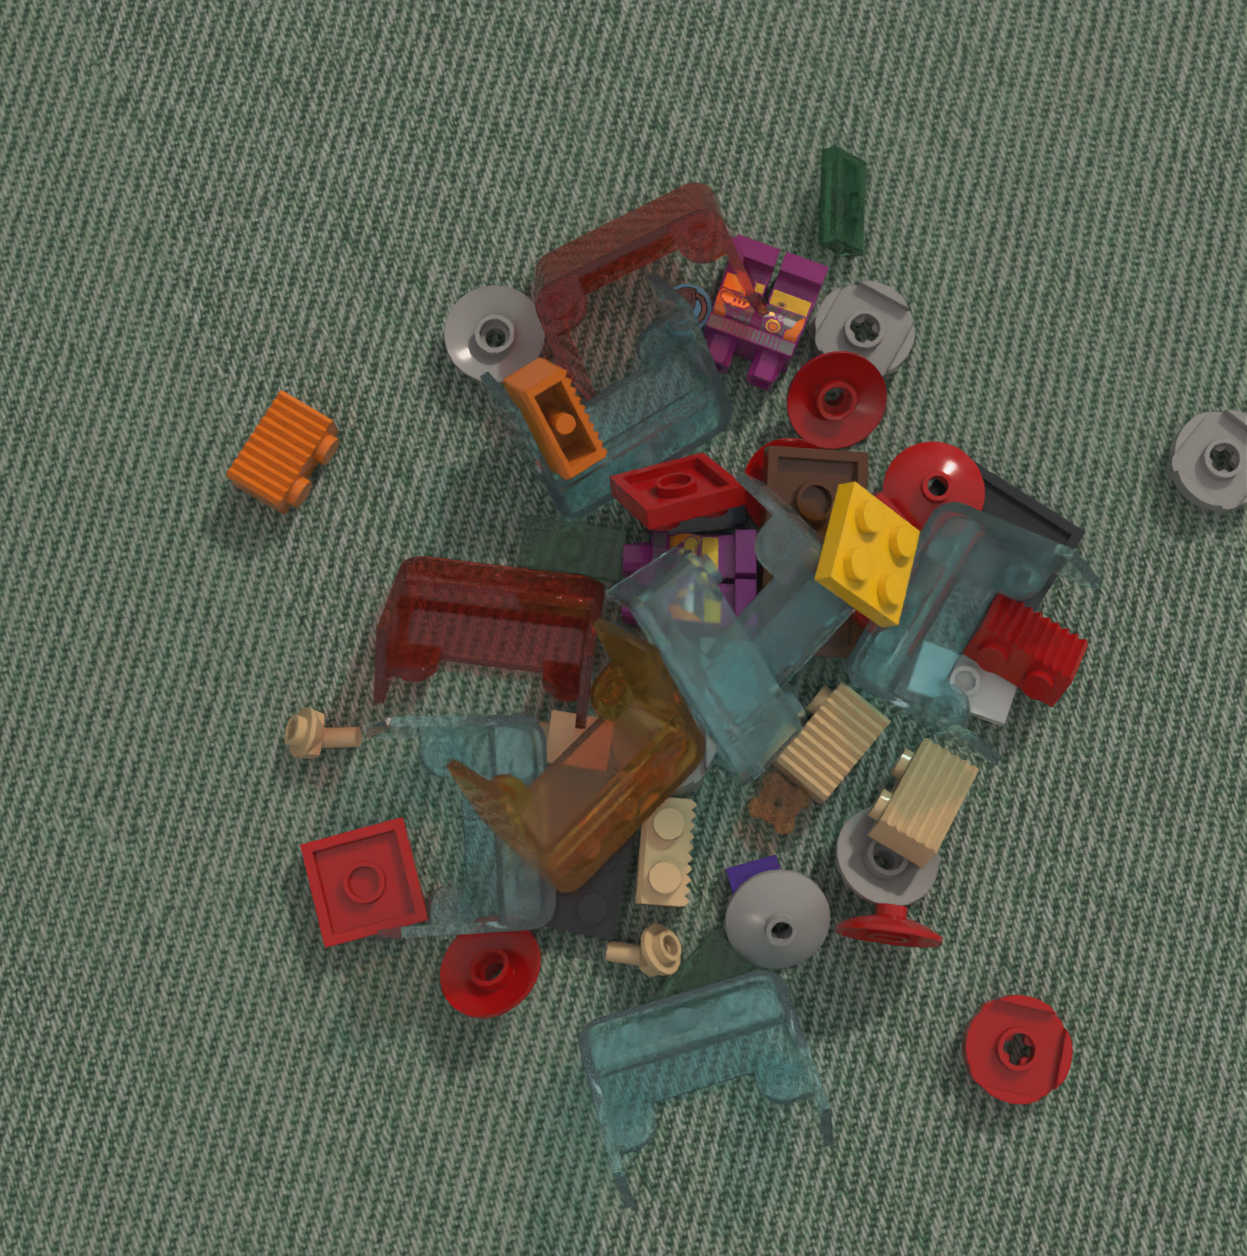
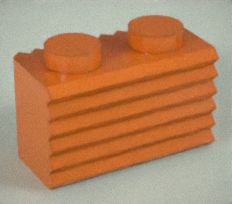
[502,357,608,480]
[226,390,340,516]

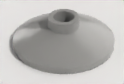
[444,285,545,384]
[835,807,939,906]
[725,869,830,969]

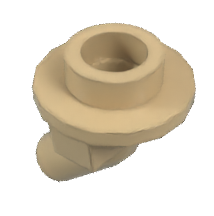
[284,707,362,759]
[606,924,681,977]

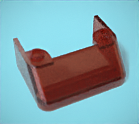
[534,182,769,400]
[373,556,605,729]

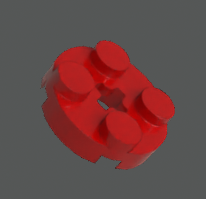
[962,995,1073,1104]

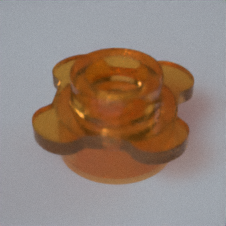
[748,772,810,834]

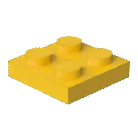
[814,481,920,628]

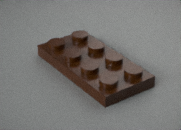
[755,446,869,659]

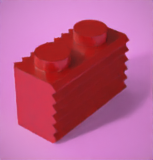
[961,591,1088,707]

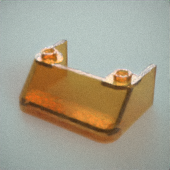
[446,618,705,893]

